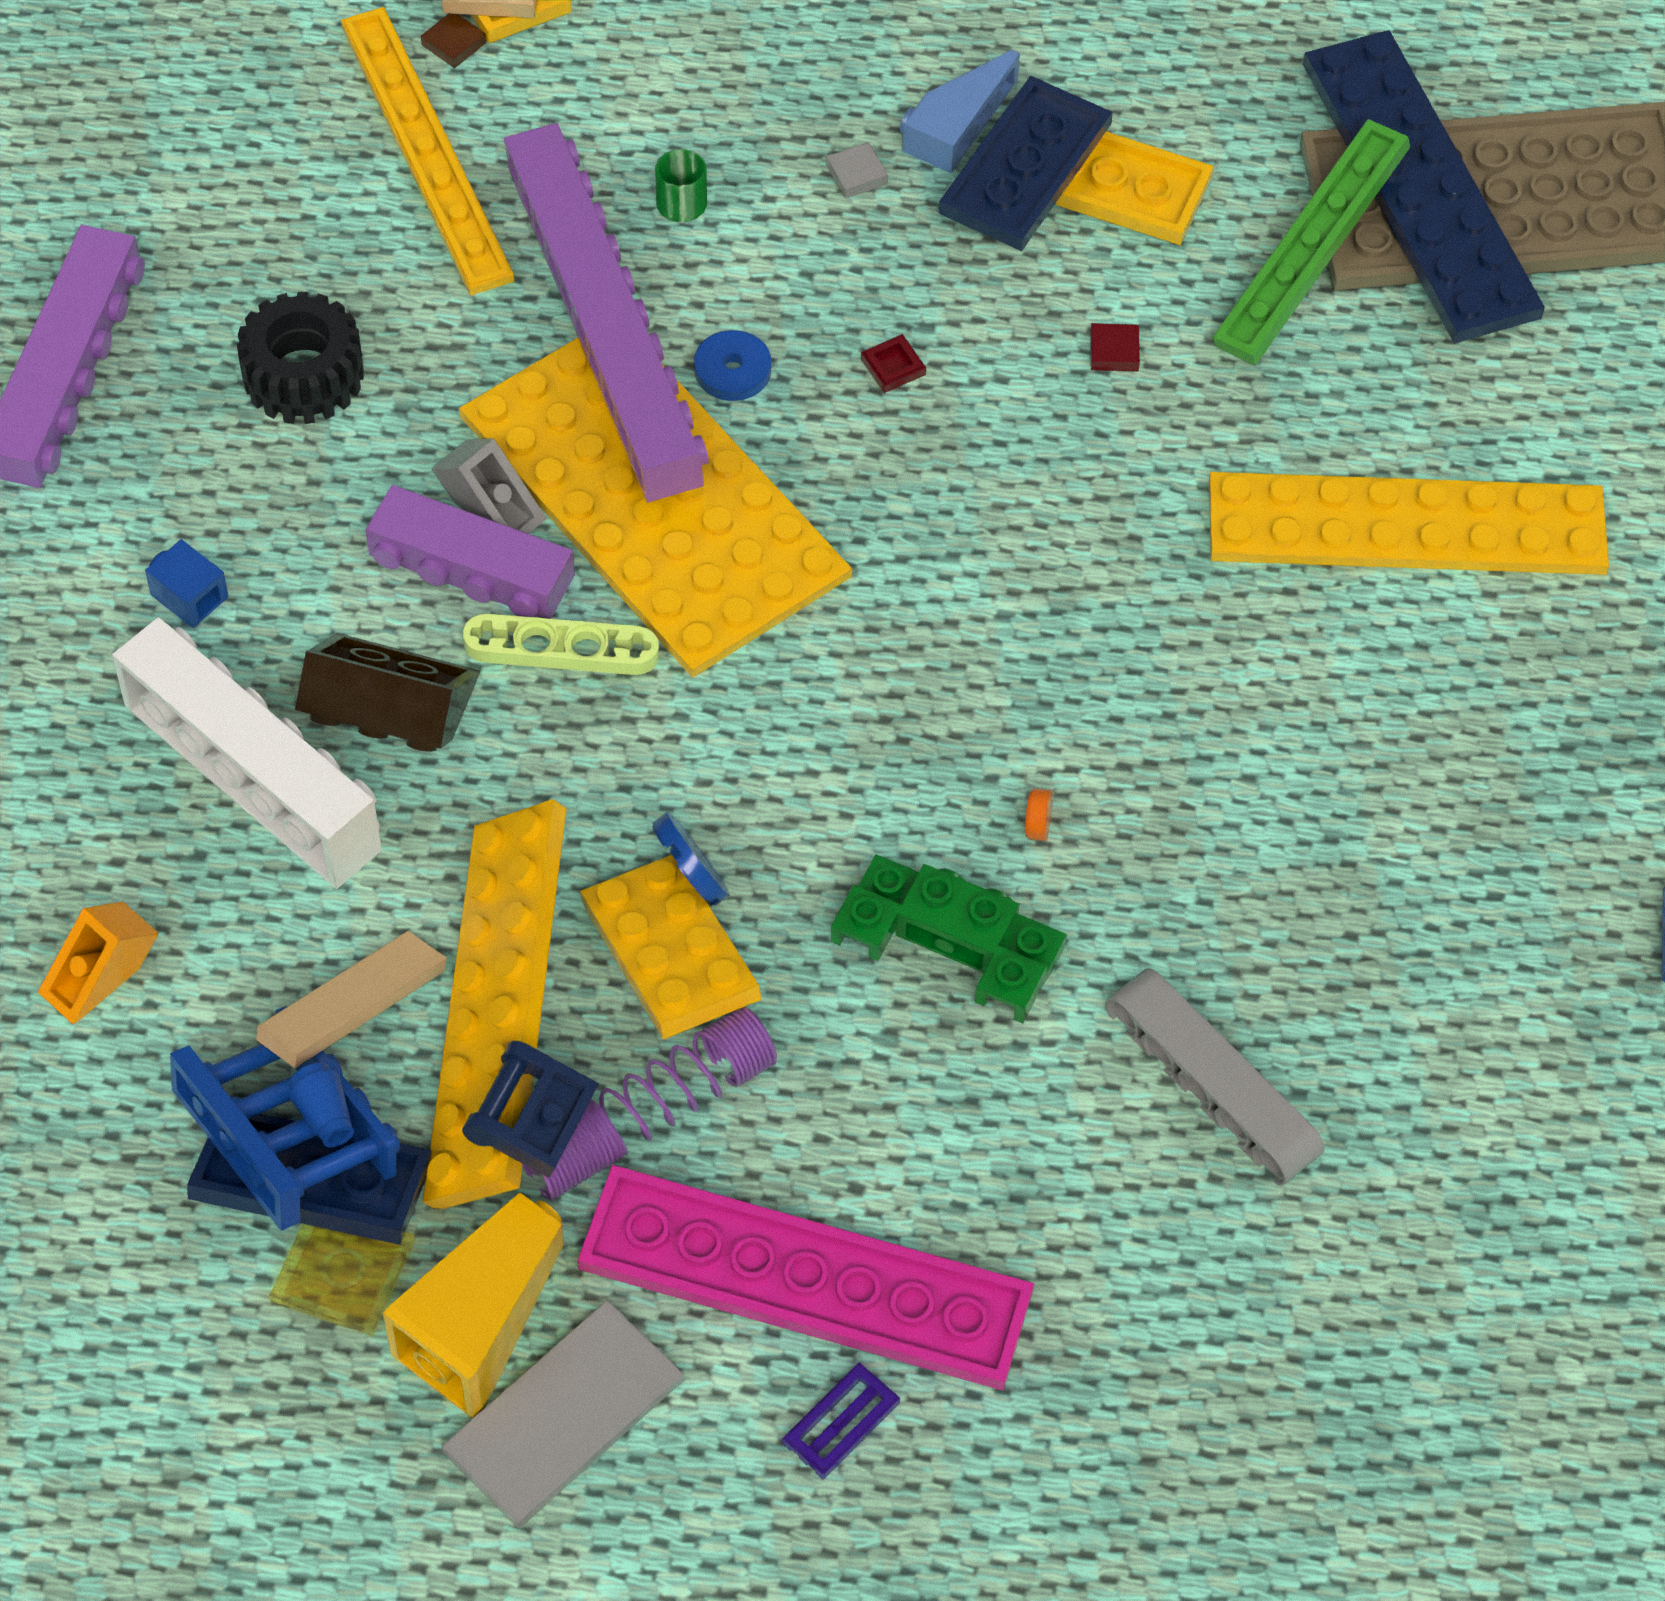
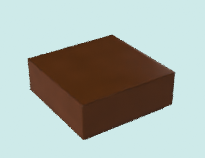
[421,13,486,69]

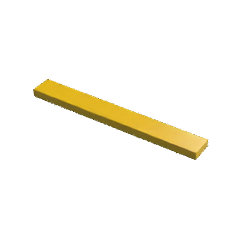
[341,7,515,296]

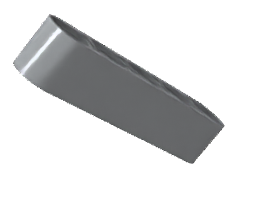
[1105,968,1325,1186]

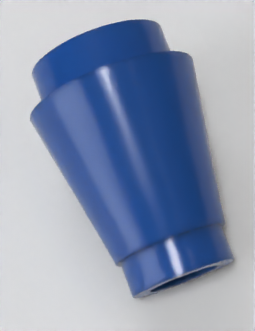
[289,1063,354,1147]

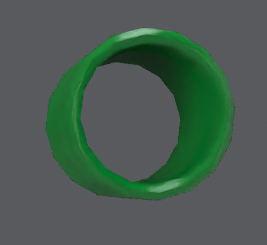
[655,149,707,222]

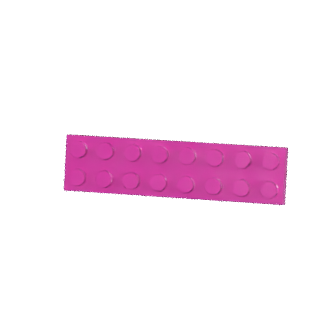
[577,1165,1034,1391]

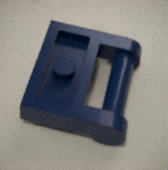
[462,1041,599,1178]

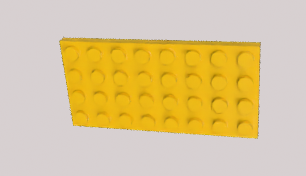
[459,338,852,678]

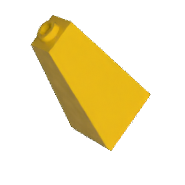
[383,1192,564,1419]

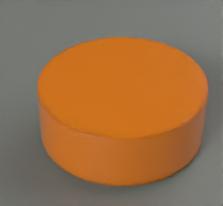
[1025,788,1053,841]

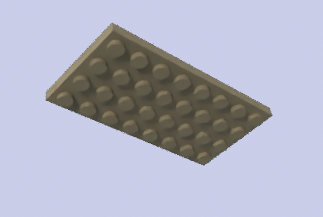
[1300,102,1665,290]

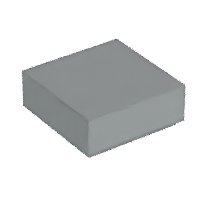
[826,142,888,199]

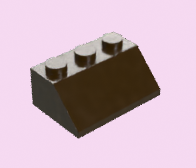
[295,633,480,752]

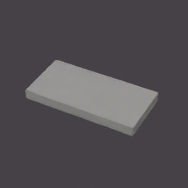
[441,1300,684,1529]

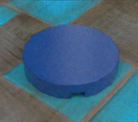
[652,812,730,906]

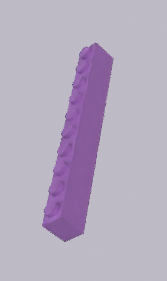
[504,123,709,503]

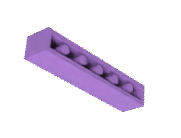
[0,224,145,488]

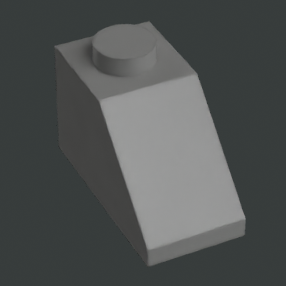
[432,438,547,534]

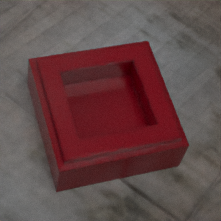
[1090,323,1140,372]
[861,334,926,393]

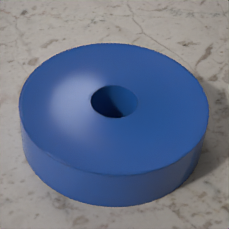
[694,330,771,401]

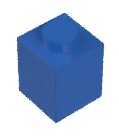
[145,539,229,628]

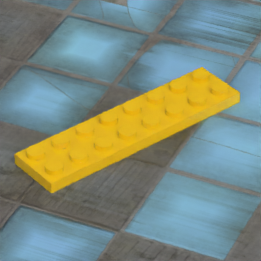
[1209,472,1609,575]
[423,799,567,1209]

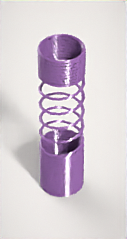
[522,1007,777,1201]

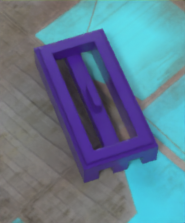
[782,1362,900,1480]

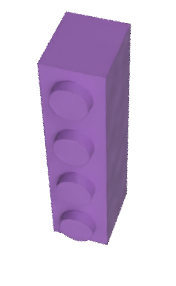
[365,485,575,619]

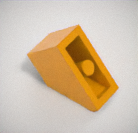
[37,901,159,1025]

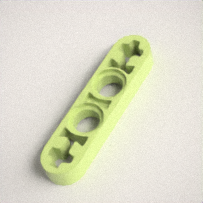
[463,614,659,675]

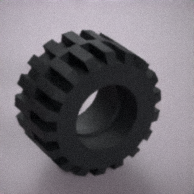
[237,292,364,424]

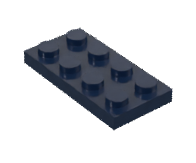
[939,76,1113,251]
[187,1114,432,1245]

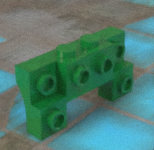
[831,854,1067,1024]

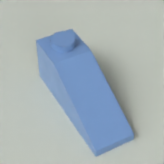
[900,50,1020,173]

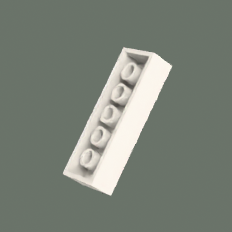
[112,617,382,889]

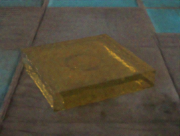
[269,1224,416,1337]

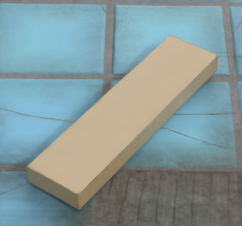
[256,931,447,1068]

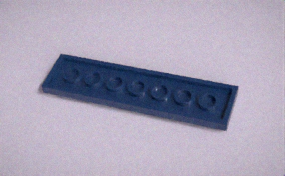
[1303,30,1545,344]

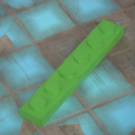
[1213,119,1410,366]

